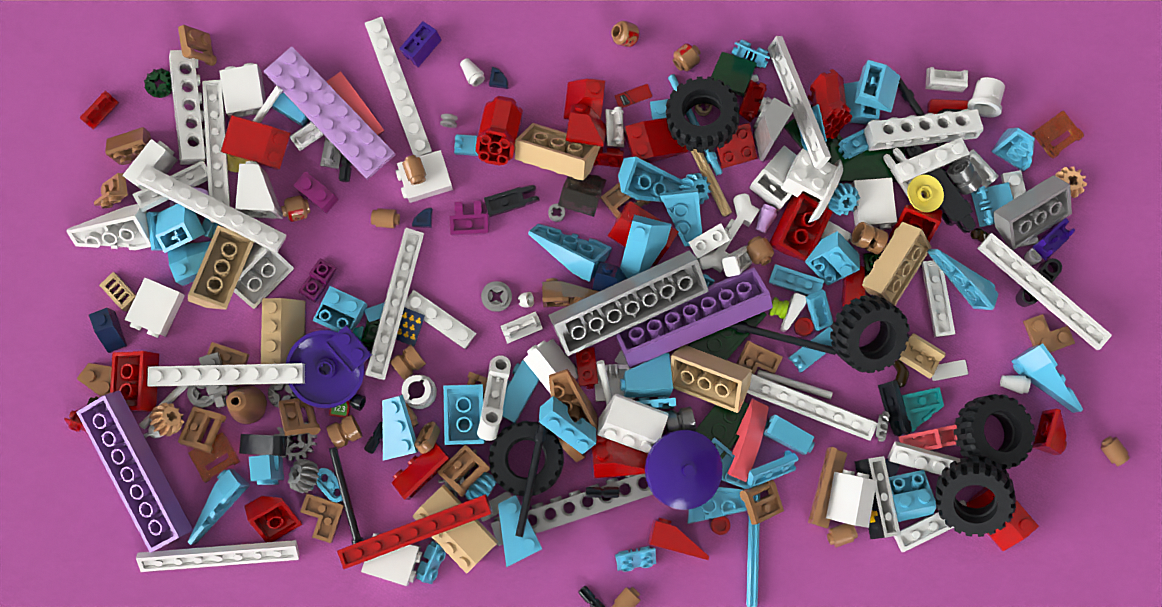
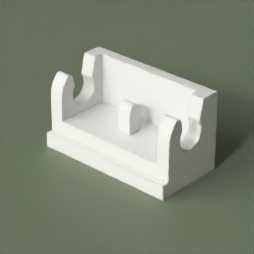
[925,67,968,92]

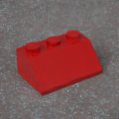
[770,193,833,261]
[607,201,679,266]
[110,351,159,412]
[391,442,451,500]
[966,487,1039,551]

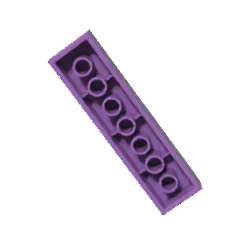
[615,268,773,368]
[77,390,193,553]

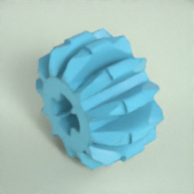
[679,173,712,204]
[828,183,860,215]
[466,472,496,500]

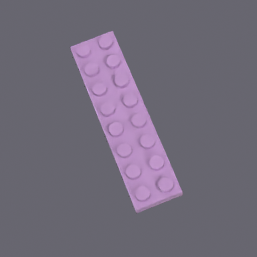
[264,46,395,180]

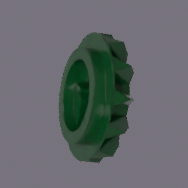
[144,68,172,98]

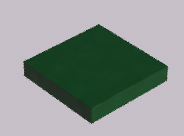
[711,52,757,97]

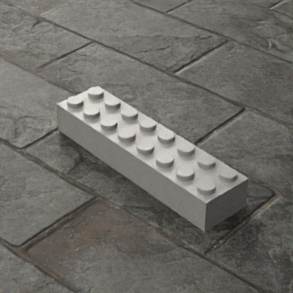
[548,250,709,357]

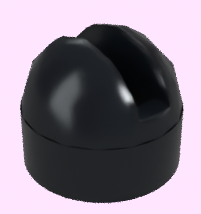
[349,394,366,411]

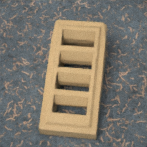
[99,272,136,312]

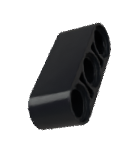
[1016,258,1062,307]
[239,434,287,456]

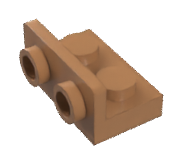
[94,173,128,208]

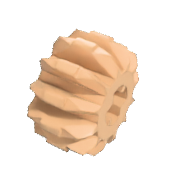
[1055,166,1087,198]
[149,402,184,437]

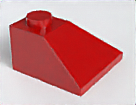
[564,78,605,120]
[566,104,606,147]
[889,205,942,242]
[1032,408,1067,455]
[244,496,302,543]

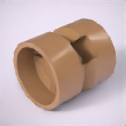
[851,222,888,254]
[390,345,426,381]
[326,415,363,449]

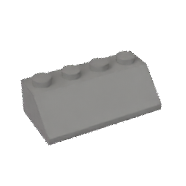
[753,97,794,162]
[993,175,1072,251]

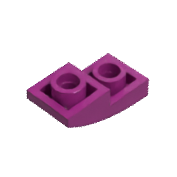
[299,258,336,302]

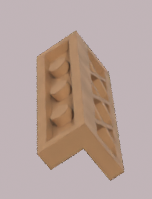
[808,447,847,529]

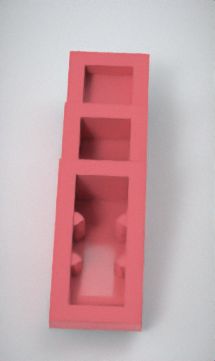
[326,71,385,135]
[727,399,769,482]
[898,425,957,450]

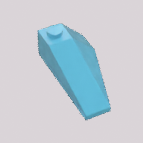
[991,128,1035,172]
[618,157,683,202]
[620,215,672,278]
[528,224,612,282]
[168,241,211,286]
[927,249,999,310]
[1011,344,1083,413]
[188,469,250,545]

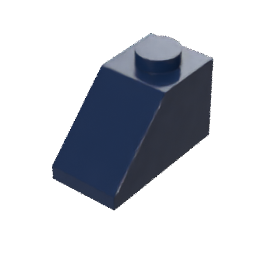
[592,261,628,292]
[89,308,127,353]

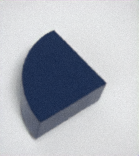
[489,67,508,89]
[412,208,433,228]
[885,458,900,477]

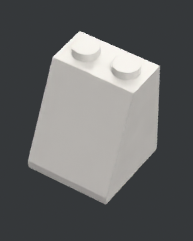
[235,161,283,219]

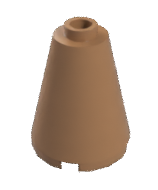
[226,385,267,424]

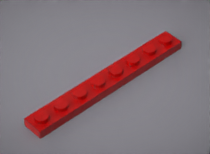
[337,494,493,570]

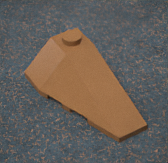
[542,278,599,307]
[549,369,598,430]

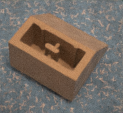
[105,127,151,165]

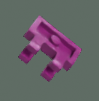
[450,200,489,236]

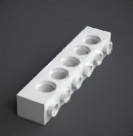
[169,50,207,165]
[864,109,983,151]

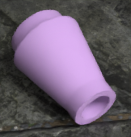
[756,204,778,233]

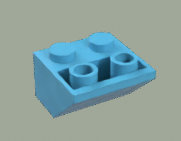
[854,60,900,112]
[844,81,880,125]
[155,204,206,253]
[805,231,860,286]
[313,286,368,332]
[889,470,936,522]

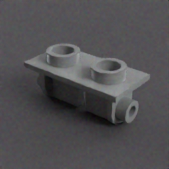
[320,138,342,169]

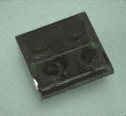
[558,174,607,217]

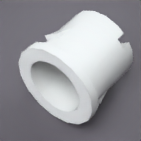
[967,77,1005,118]
[402,375,437,409]

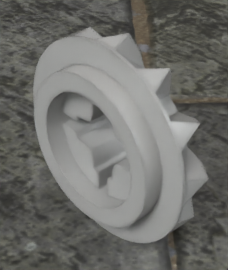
[481,281,512,312]
[268,384,298,408]
[187,386,215,408]
[876,411,890,442]

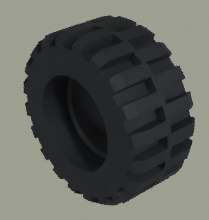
[666,76,739,153]
[830,295,910,373]
[954,394,1035,470]
[489,421,564,496]
[936,456,1016,537]

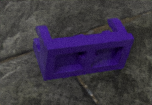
[399,21,442,67]
[1032,218,1075,261]

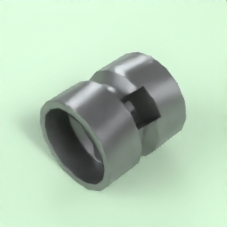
[947,158,982,195]
[666,406,696,433]

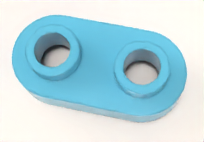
[316,468,343,502]

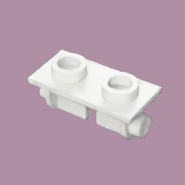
[605,107,625,147]
[290,122,323,151]
[962,149,999,188]
[688,223,730,259]
[500,311,543,344]

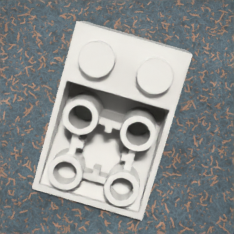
[749,145,797,212]

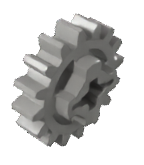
[274,422,317,461]

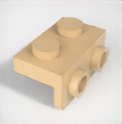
[899,333,946,379]

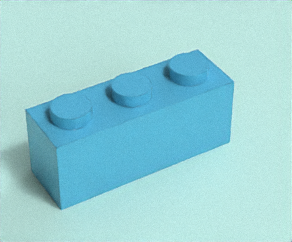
[502,360,539,423]

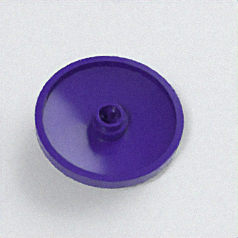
[286,330,365,408]
[645,430,722,510]

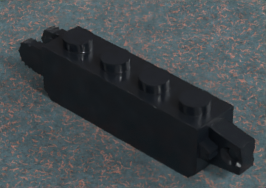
[905,145,976,233]

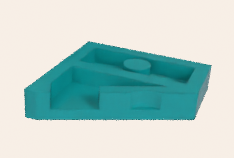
[901,387,944,432]

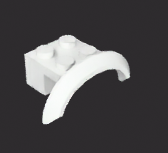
[781,148,843,222]

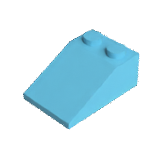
[443,384,486,445]

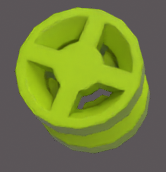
[769,297,789,319]

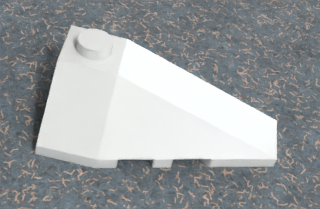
[66,204,151,250]

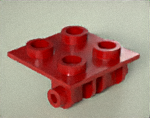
[717,123,758,169]

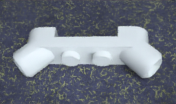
[698,193,760,273]
[477,356,511,441]

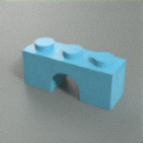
[539,396,596,454]
[249,455,284,485]

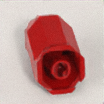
[808,69,852,139]
[475,96,523,166]

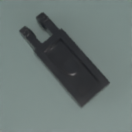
[484,185,540,217]
[878,380,912,437]

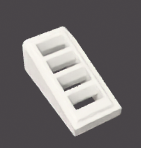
[722,246,753,277]
[780,293,807,332]

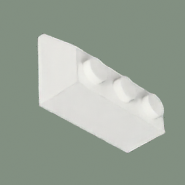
[234,243,294,309]
[597,393,669,453]

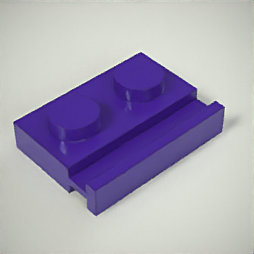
[325,325,373,373]

